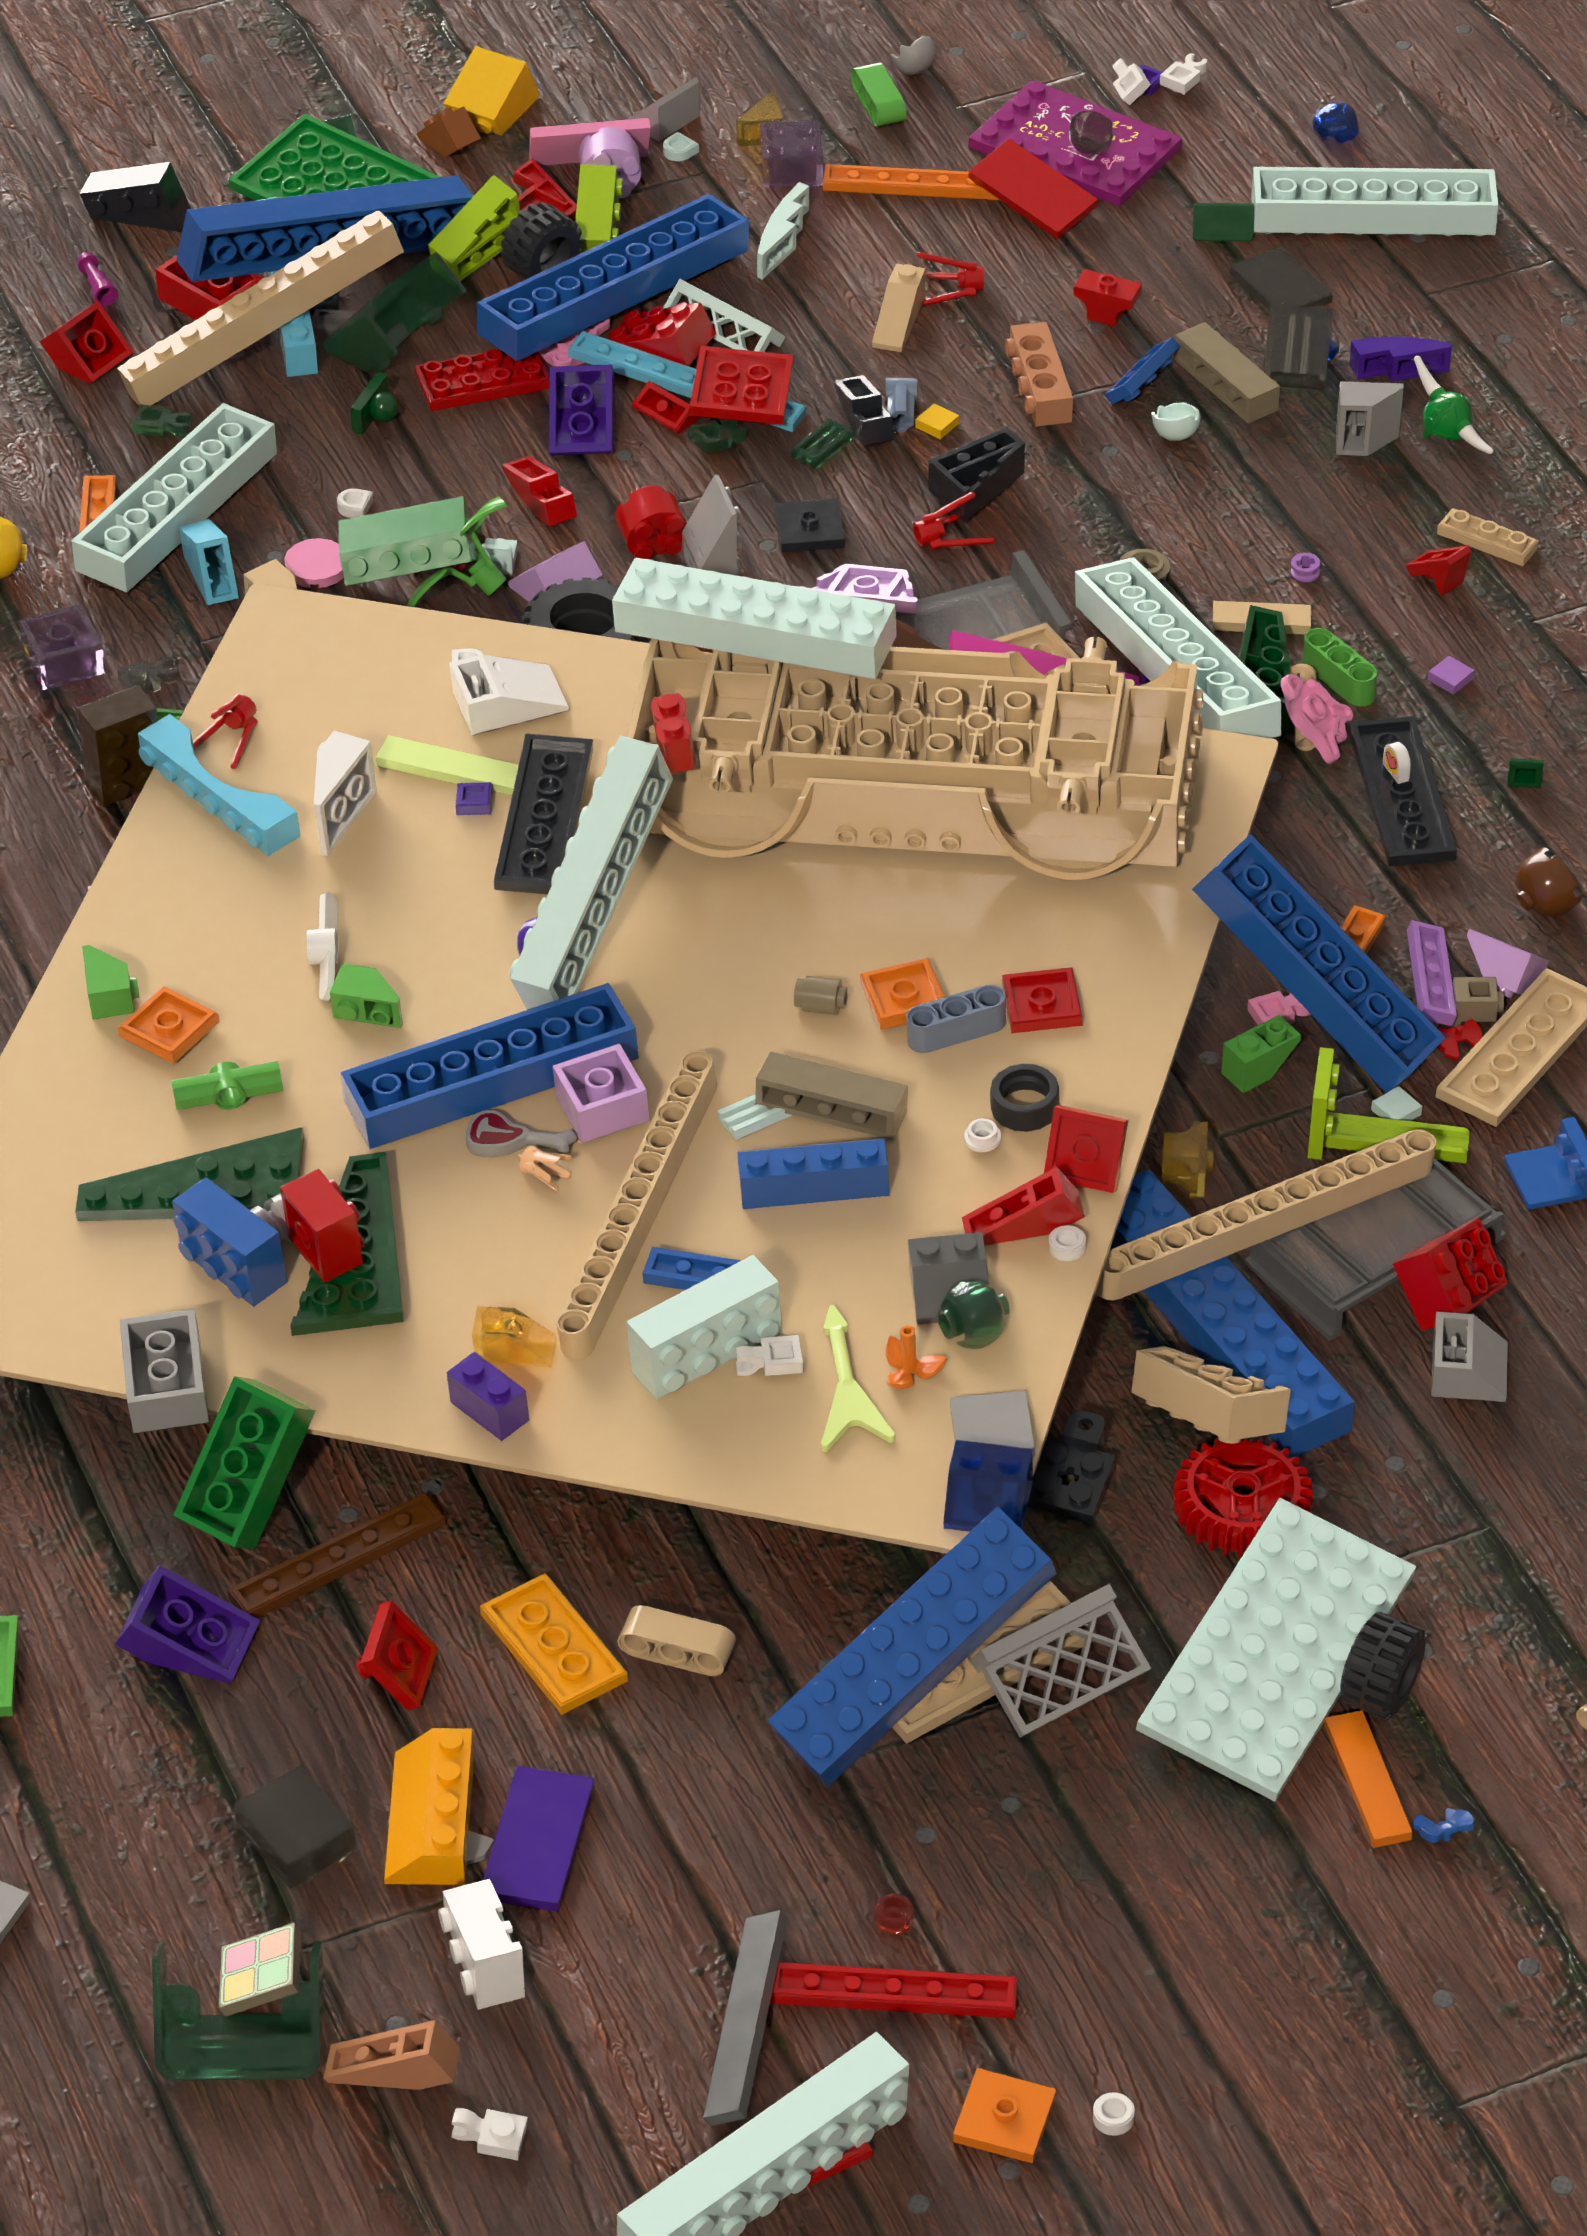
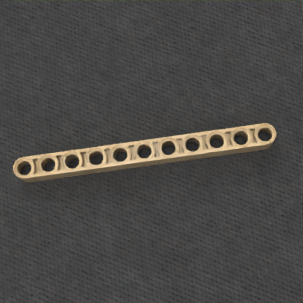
[556,1050,717,1359]
[1096,1129,1436,1300]

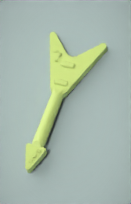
[821,1305,895,1452]

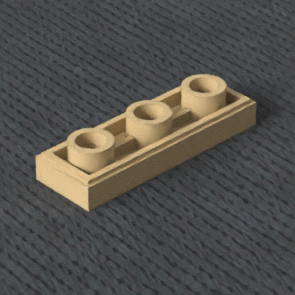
[1437,508,1538,566]

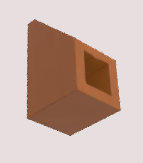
[416,106,480,157]

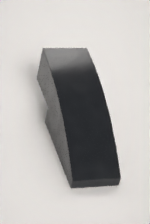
[834,375,894,445]

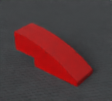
[502,456,577,526]

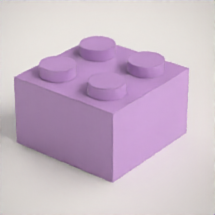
[552,1044,650,1143]

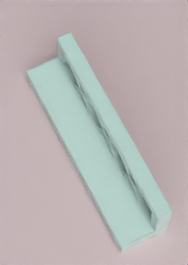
[663,278,785,352]

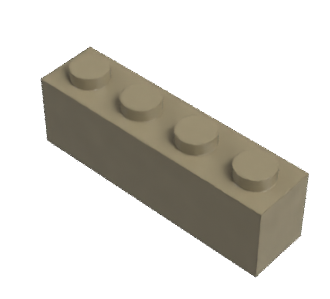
[1174,322,1280,424]
[755,1052,908,1140]

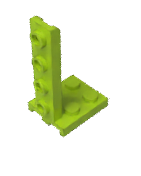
[1308,1047,1470,1163]

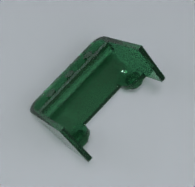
[321,252,467,373]
[152,1941,324,2081]

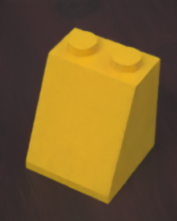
[443,46,540,136]

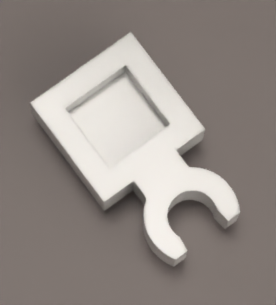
[1160,53,1207,94]

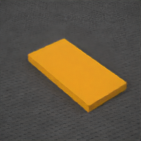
[480,1573,628,1715]

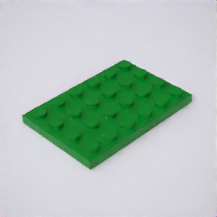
[228,114,440,201]

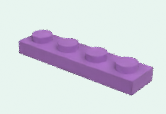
[1407,920,1457,1026]

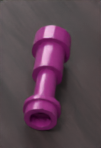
[77,252,118,307]

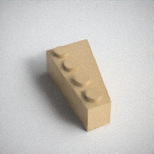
[1131,1346,1291,1444]

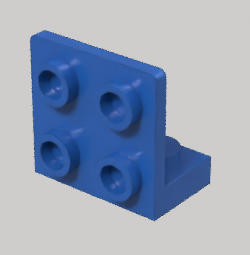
[1504,1117,1587,1210]

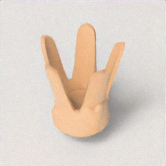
[518,1145,572,1192]

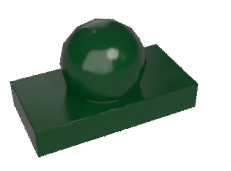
[350,372,399,435]

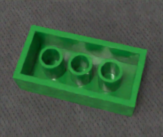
[173,1376,316,1549]

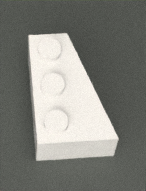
[438,1879,525,2010]

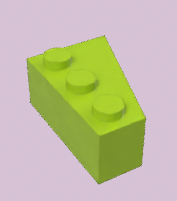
[575,164,623,254]
[428,175,520,284]

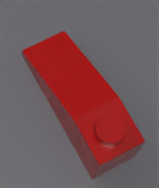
[961,1167,1085,1246]

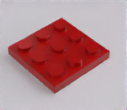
[689,346,793,425]

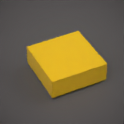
[915,404,959,439]

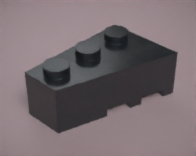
[80,162,191,232]
[928,427,1025,523]

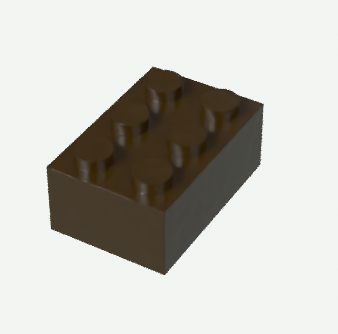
[78,685,158,806]

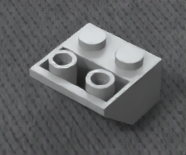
[1336,381,1403,456]
[1431,1312,1508,1402]

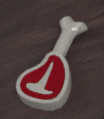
[466,1110,577,1157]

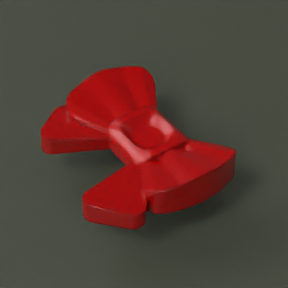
[1436,1019,1483,1061]

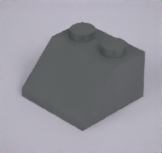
[908,1232,992,1325]

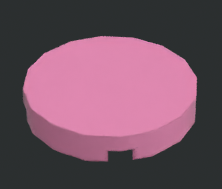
[284,538,344,588]

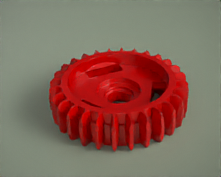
[1173,1437,1313,1558]

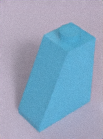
[178,519,239,605]

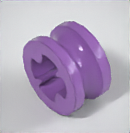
[1291,553,1320,582]

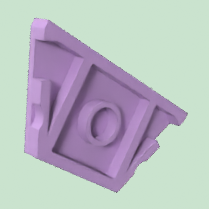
[801,564,918,614]

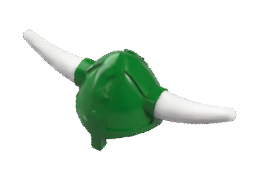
[1414,356,1493,454]

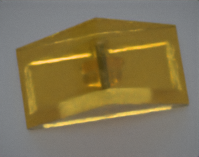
[736,92,783,147]

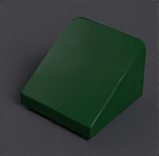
[1507,758,1544,788]

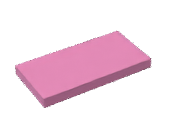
[529,118,650,166]

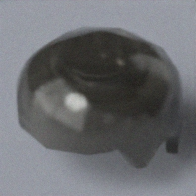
[1068,110,1114,156]

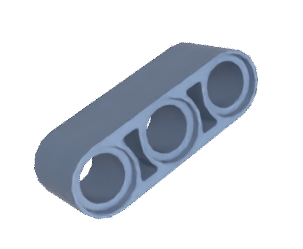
[906,985,1006,1053]

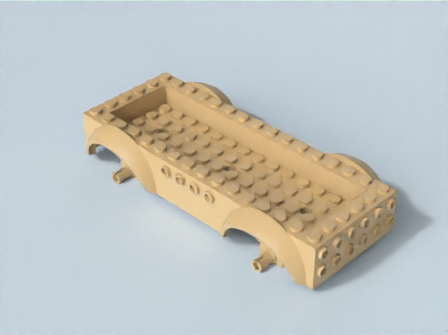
[626,637,1203,880]

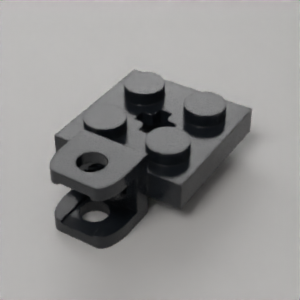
[1024,1409,1116,1524]

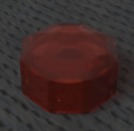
[874,1893,914,1935]

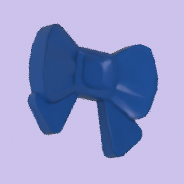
[1413,1808,1474,1843]

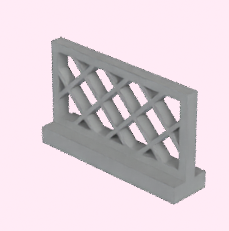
[970,1584,1151,1738]

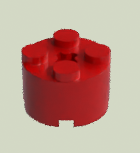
[615,486,687,559]

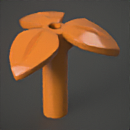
[886,1325,947,1389]

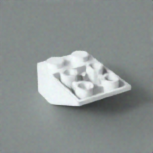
[449,655,569,735]

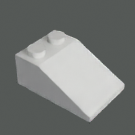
[314,730,377,856]

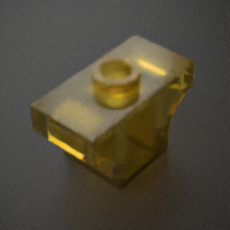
[1162,1121,1214,1198]

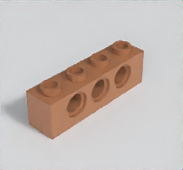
[1005,322,1073,427]

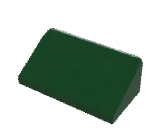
[1192,203,1254,241]

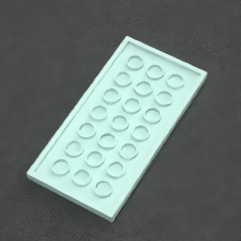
[1136,1498,1417,1802]

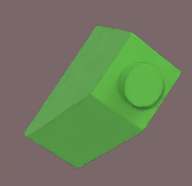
[82,945,140,1019]

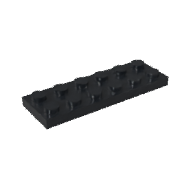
[1348,716,1457,867]
[494,733,594,895]

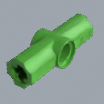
[171,1061,284,1110]

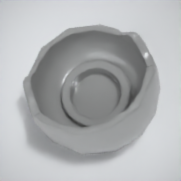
[890,36,936,76]

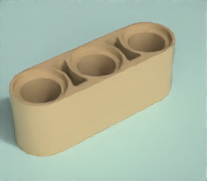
[617,1605,736,1676]

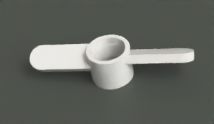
[306,892,338,1001]

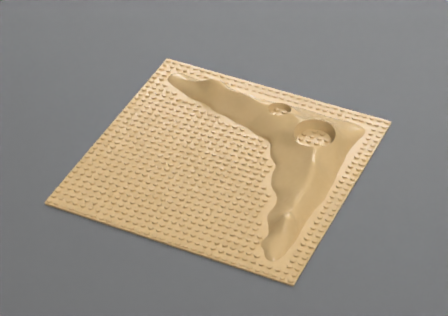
[0,584,1278,1554]

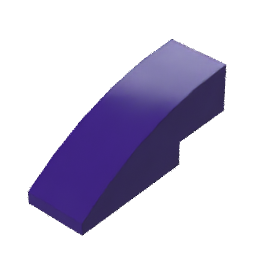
[1349,337,1452,382]

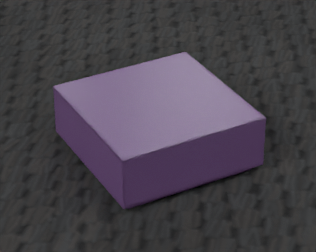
[1428,656,1475,695]

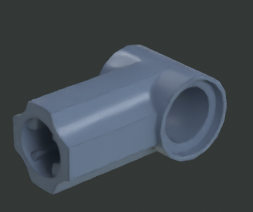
[885,377,917,432]

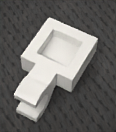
[1112,58,1150,105]
[736,1335,803,1376]
[452,2108,528,2161]

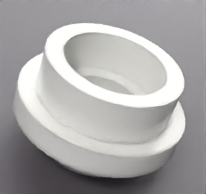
[964,1118,1001,1152]

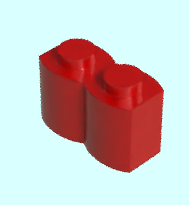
[651,693,696,773]

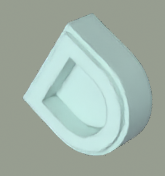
[663,132,699,161]

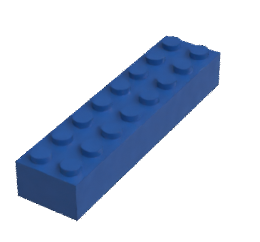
[1192,833,1446,1093]
[340,983,639,1149]
[767,1506,1057,1788]

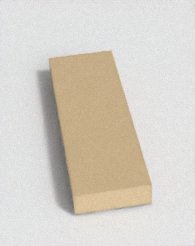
[1212,601,1311,635]

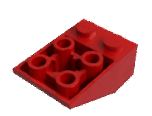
[608,302,716,366]
[1392,1217,1508,1331]

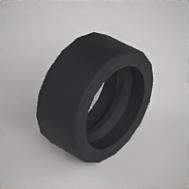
[990,1064,1060,1132]

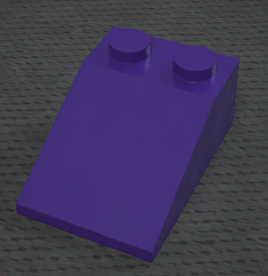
[549,365,615,455]
[115,1565,260,1684]

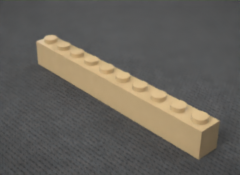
[117,210,404,410]

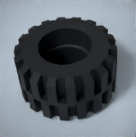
[501,202,583,280]
[1340,1612,1426,1720]

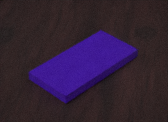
[482,1765,594,1912]

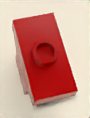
[1073,269,1142,326]

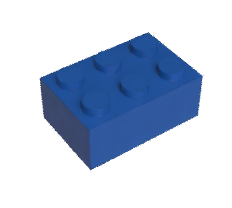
[172,1177,287,1307]

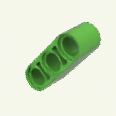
[851,63,906,127]
[1302,628,1377,707]

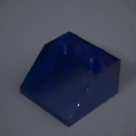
[943,1440,1033,1532]

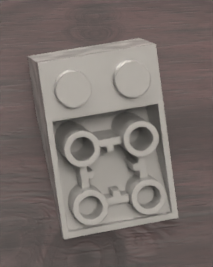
[682,474,742,576]

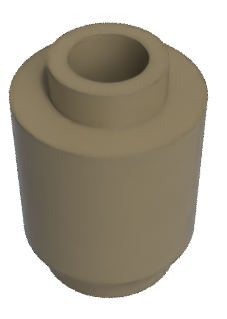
[794,976,848,1015]

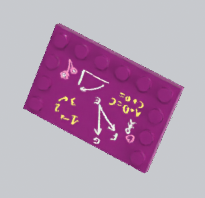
[968,80,1182,206]

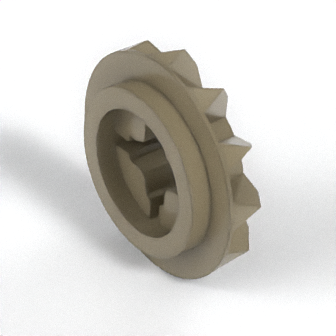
[1119,549,1170,582]

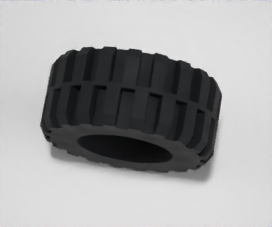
[522,577,647,643]

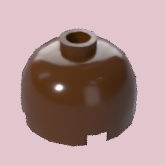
[1516,847,1582,916]

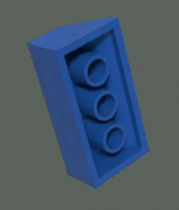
[737,1138,889,1209]

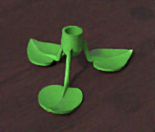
[407,496,508,607]

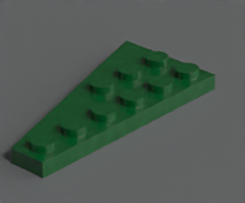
[75,1127,304,1221]
[290,1152,404,1336]

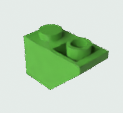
[329,963,403,1028]
[1221,1015,1301,1093]

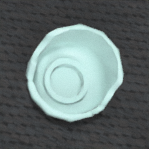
[1151,402,1201,441]

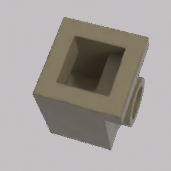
[1453,977,1504,1027]

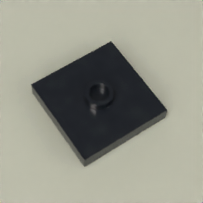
[774,498,845,553]

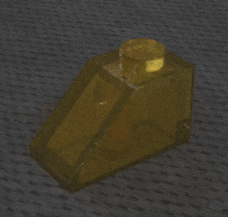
[471,1306,556,1367]

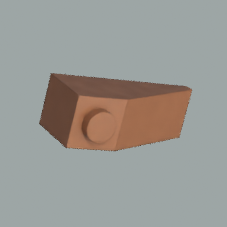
[324,2020,461,2090]

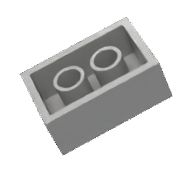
[120,1309,209,1433]

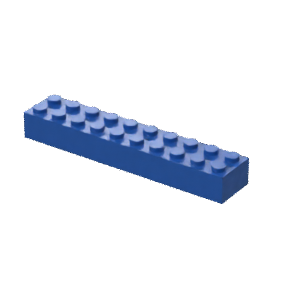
[176,175,474,282]
[477,194,749,361]
[1110,1169,1354,1458]

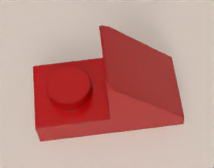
[1406,545,1471,596]

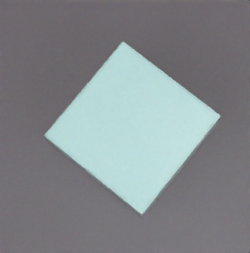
[1371,1086,1422,1121]

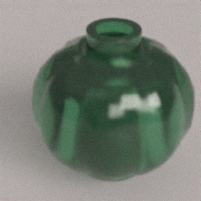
[937,1279,1010,1349]

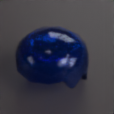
[1312,102,1359,143]

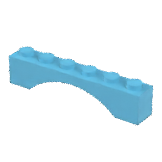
[138,714,300,856]

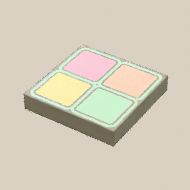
[219,1922,301,2017]

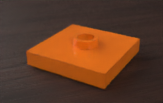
[860,958,945,1030]
[118,986,219,1064]
[953,2068,1057,2164]

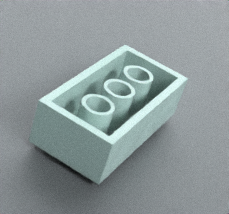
[626,1255,782,1400]

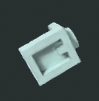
[480,538,518,575]

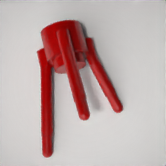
[916,252,984,306]
[913,492,995,550]
[193,694,258,769]

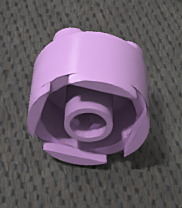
[578,127,641,198]

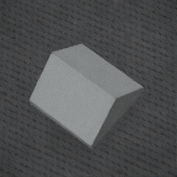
[626,77,700,142]

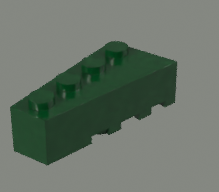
[1238,605,1293,735]

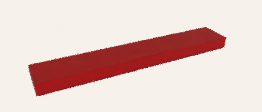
[770,1962,1017,2018]

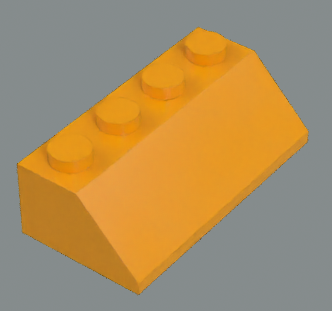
[384,1728,474,1885]

